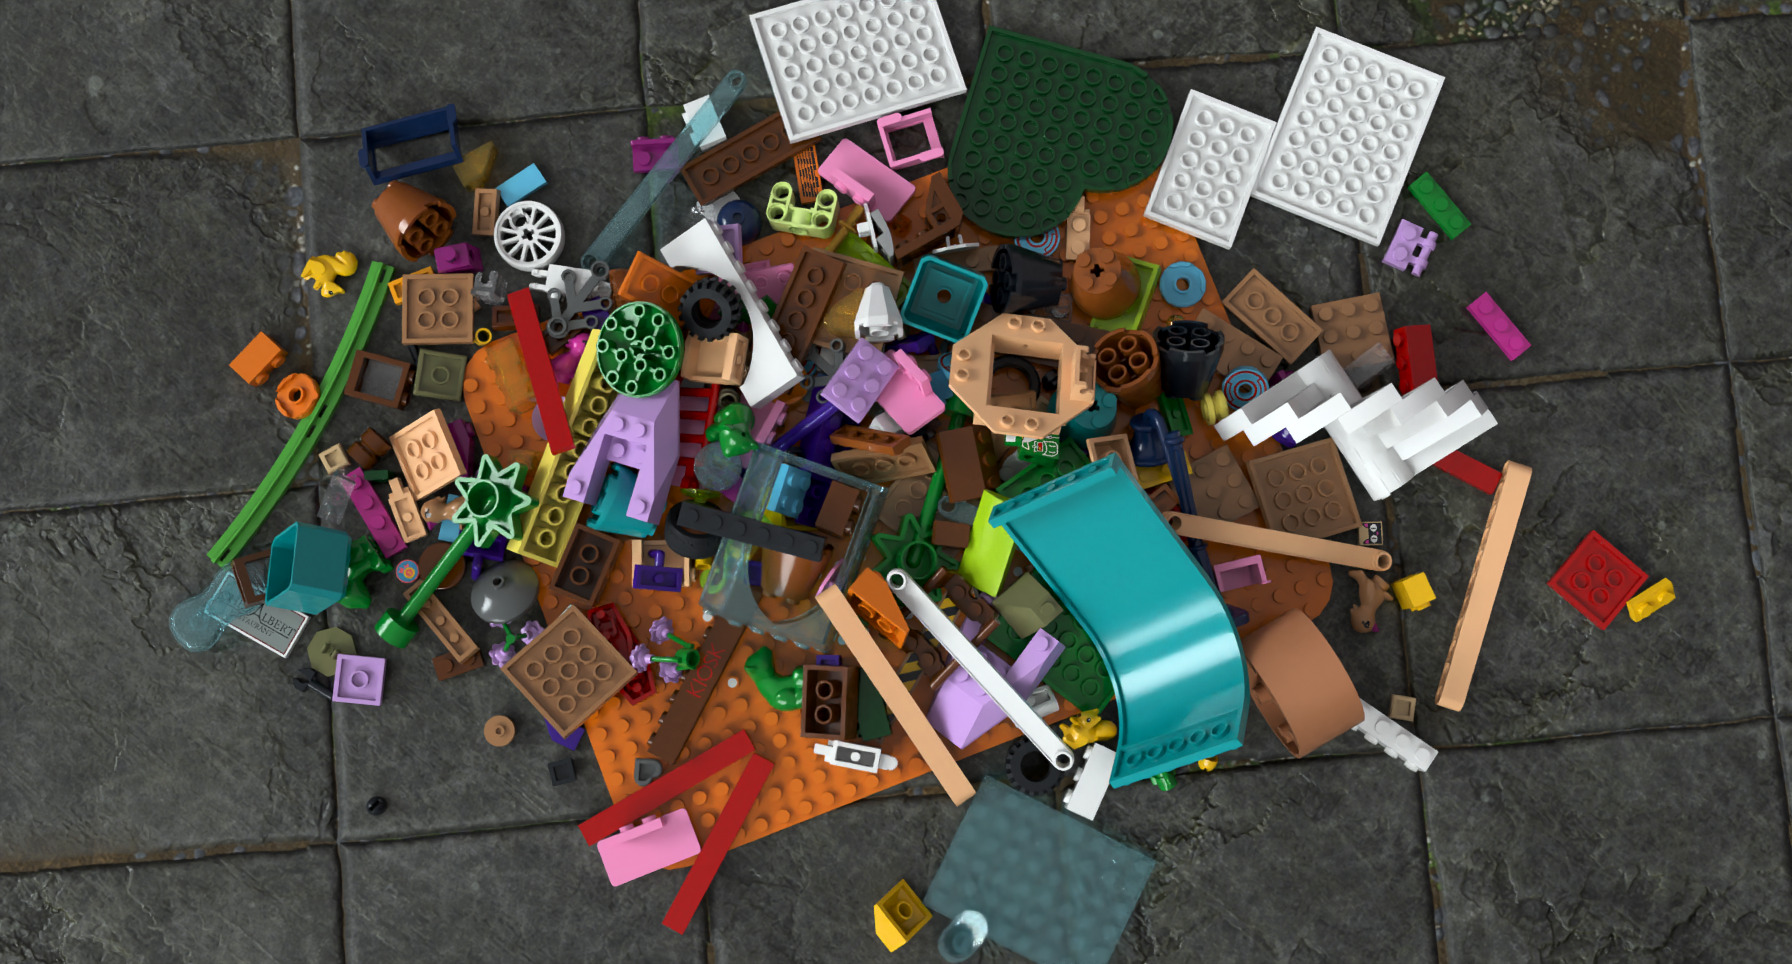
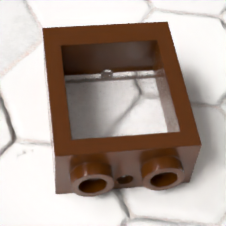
[344,349,416,411]
[230,549,271,609]

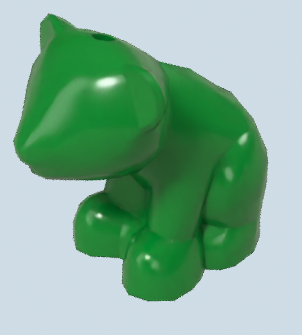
[705,402,759,458]
[338,534,394,609]
[744,646,803,711]

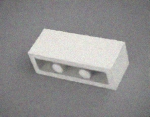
[1063,742,1116,821]

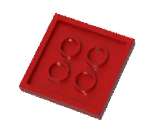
[1546,530,1649,630]

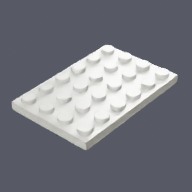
[1143,89,1277,250]

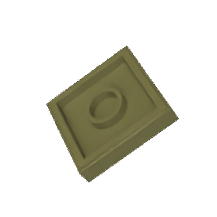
[413,348,467,402]

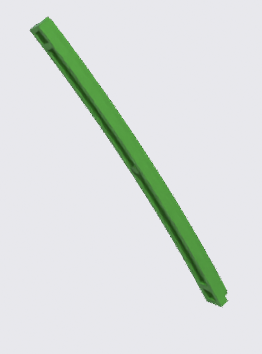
[207,261,397,570]

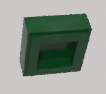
[364,470,394,483]

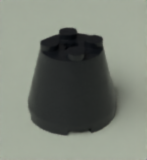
[989,244,1067,314]
[1152,320,1225,401]

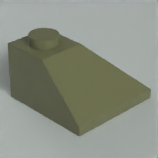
[991,571,1063,639]

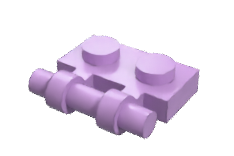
[1382,219,1438,277]

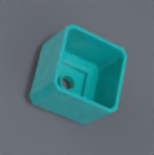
[900,253,988,343]
[265,521,352,615]

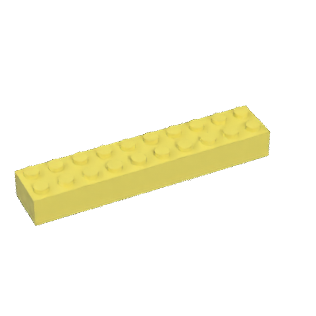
[506,329,619,568]

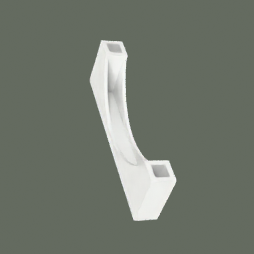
[660,218,805,409]

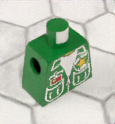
[1004,434,1059,467]

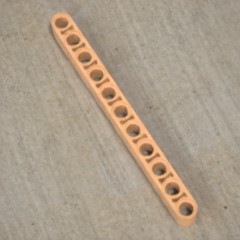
[1435,460,1532,712]
[815,584,976,807]

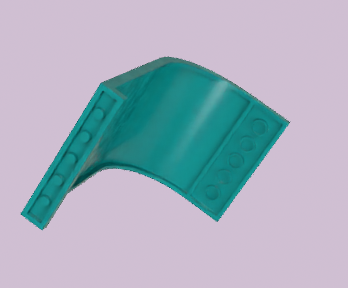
[988,452,1250,789]

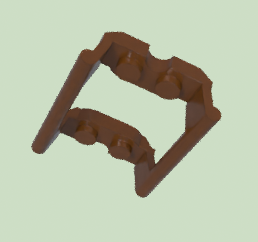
[878,566,1001,691]

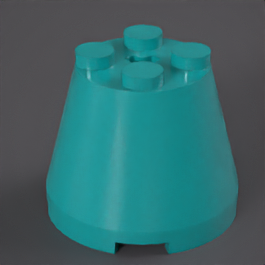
[1046,382,1117,450]
[586,462,667,538]

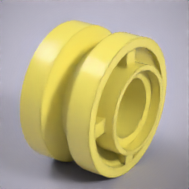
[1200,390,1229,426]

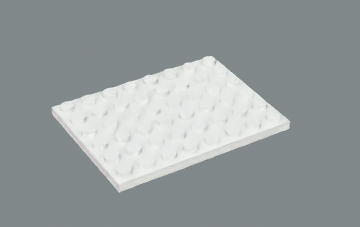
[749,0,967,144]
[1250,27,1445,246]

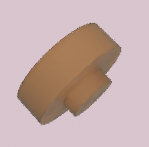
[484,715,517,746]

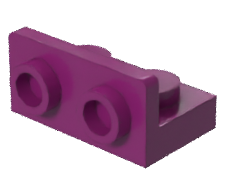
[631,135,680,173]

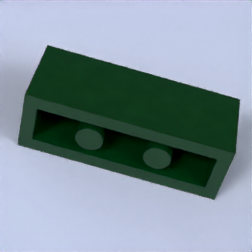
[857,667,893,742]

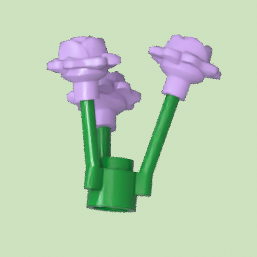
[629,616,700,683]

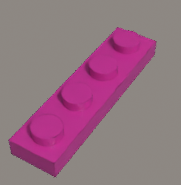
[340,467,409,559]

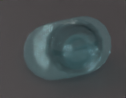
[938,910,988,963]

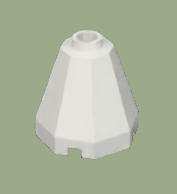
[854,282,903,343]

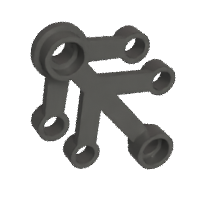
[547,261,614,339]
[800,338,846,404]

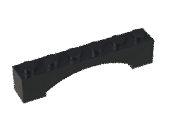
[677,500,828,562]

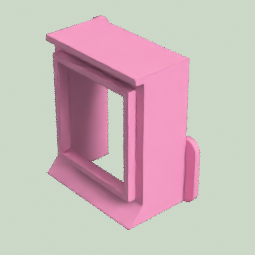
[877,108,944,171]
[1213,554,1271,593]

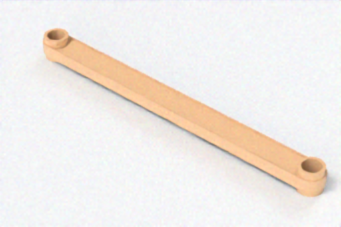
[1162,511,1392,571]

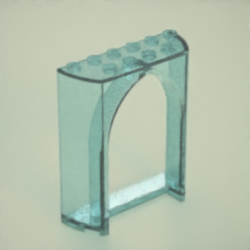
[698,441,889,654]

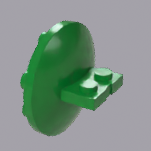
[596,301,684,398]

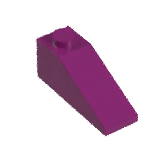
[447,418,475,478]

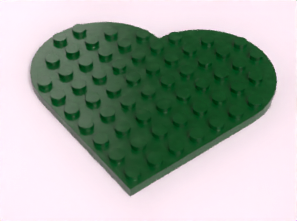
[948,25,1173,239]

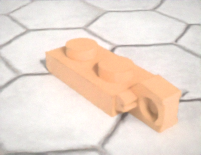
[1066,196,1091,261]
[388,477,429,543]

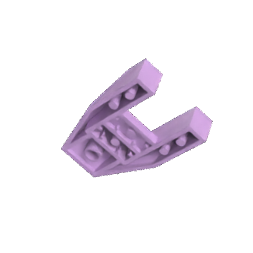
[563,380,680,525]
[926,592,1066,749]

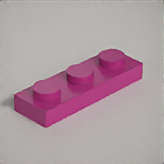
[1466,292,1531,361]

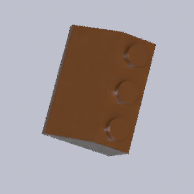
[936,425,1002,504]

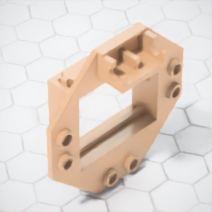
[949,313,1097,439]

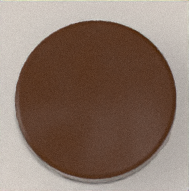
[418,542,468,590]

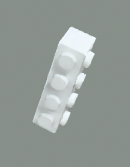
[1351,699,1438,772]

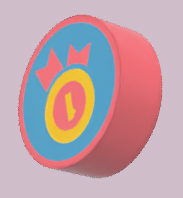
[396,560,420,583]

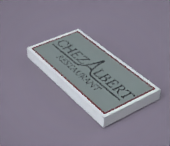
[205,571,311,658]

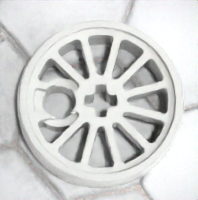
[494,201,565,272]

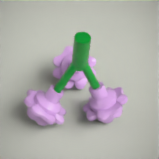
[489,620,545,668]

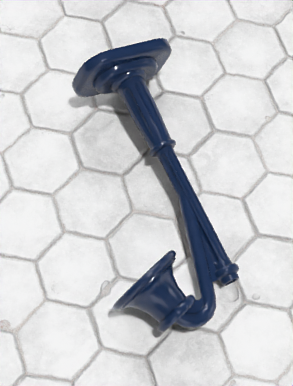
[1128,408,1250,627]

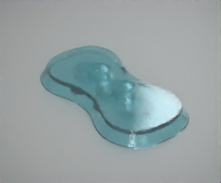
[169,562,266,652]

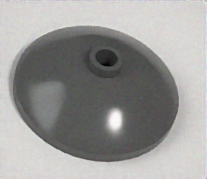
[471,559,540,624]

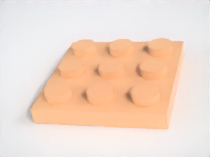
[389,409,467,501]

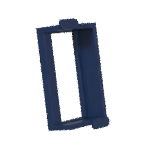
[358,104,464,186]

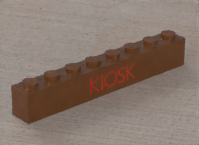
[647,581,763,765]

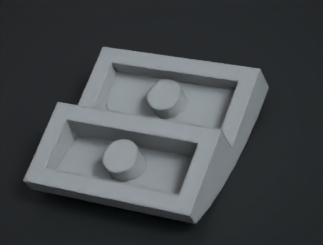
[870,209,894,266]

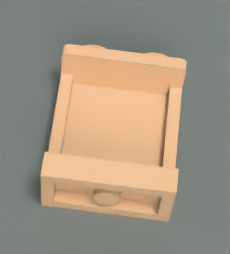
[680,331,749,386]
[632,540,696,587]

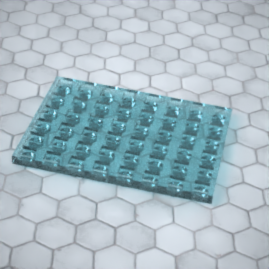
[922,774,1157,964]

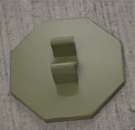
[307,627,358,677]

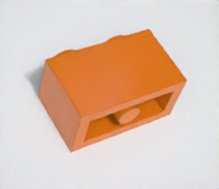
[229,331,289,387]

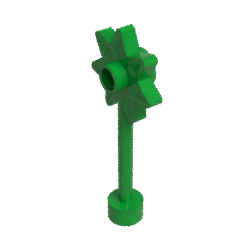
[871,391,974,607]
[374,454,539,649]

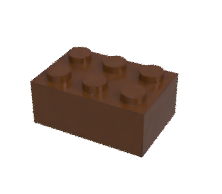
[815,480,864,540]
[548,523,624,608]
[800,664,859,741]

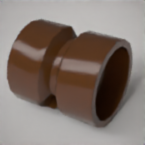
[346,427,392,471]

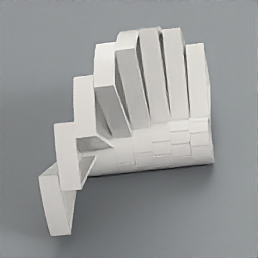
[1214,349,1498,501]

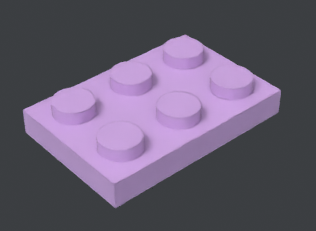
[820,337,899,423]

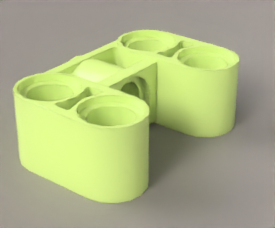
[766,182,840,239]

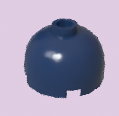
[717,199,763,246]

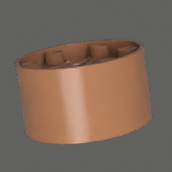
[1240,608,1365,759]

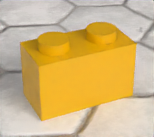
[1391,572,1436,612]

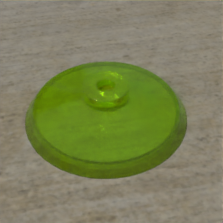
[680,489,722,503]

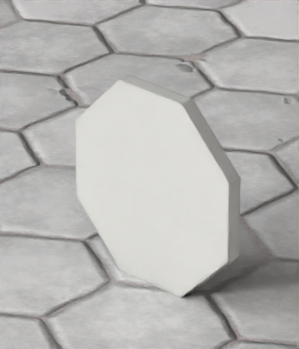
[857,203,878,253]
[932,234,979,255]

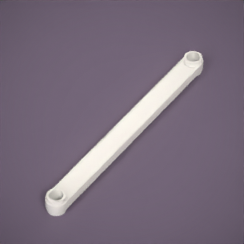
[886,568,1074,771]

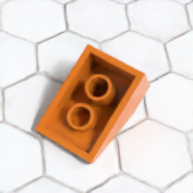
[846,567,910,649]

